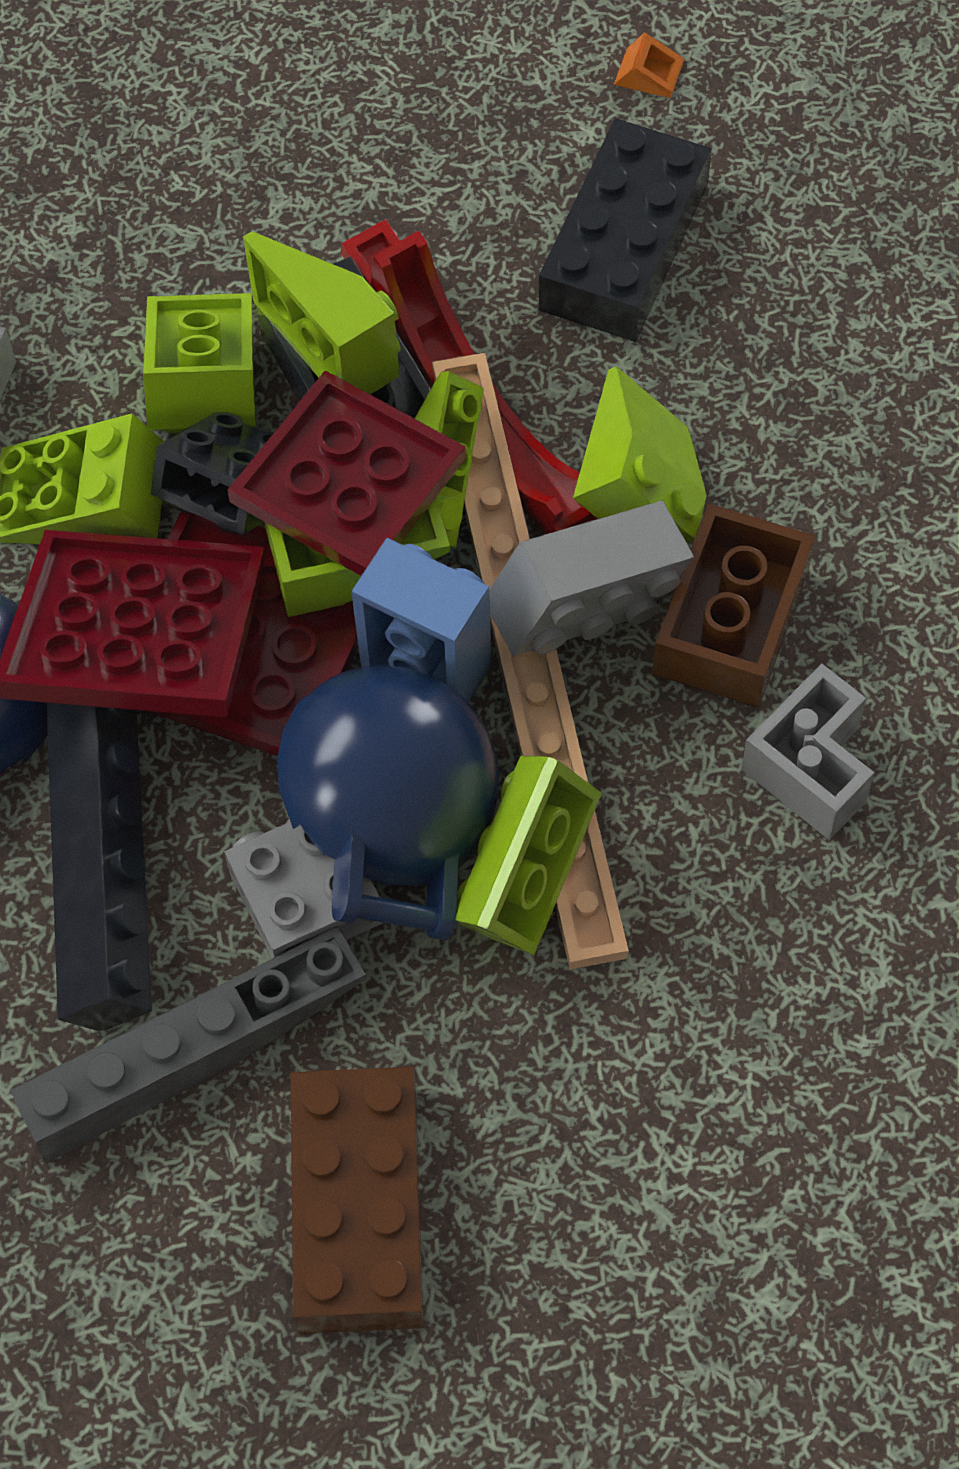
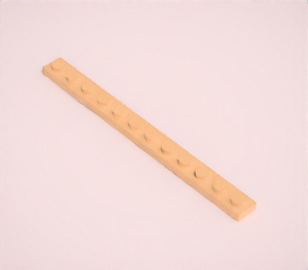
[432,353,629,970]

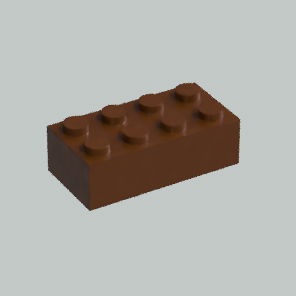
[290,1067,424,1334]

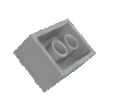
[489,500,694,657]

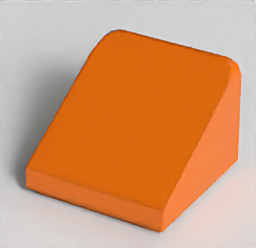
[614,32,685,98]

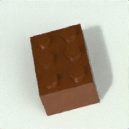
[652,503,815,708]

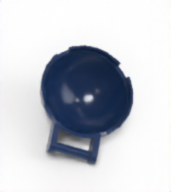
[277,665,499,940]

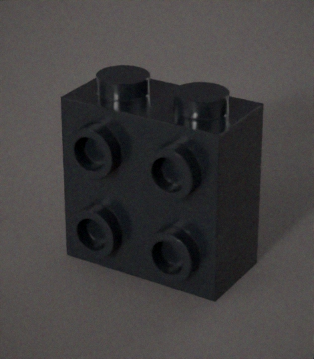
[151,412,274,535]

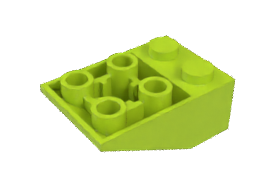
[0,414,165,544]

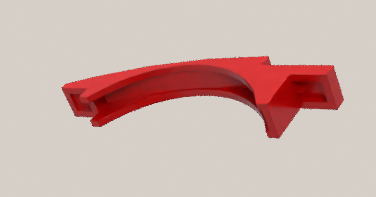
[340,219,598,534]

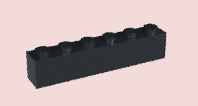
[47,702,152,1031]

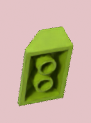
[455,756,602,955]

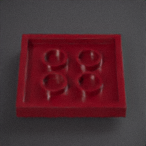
[228,370,466,576]

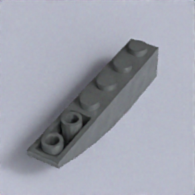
[10,926,366,1164]

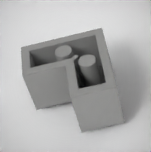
[741,663,874,840]

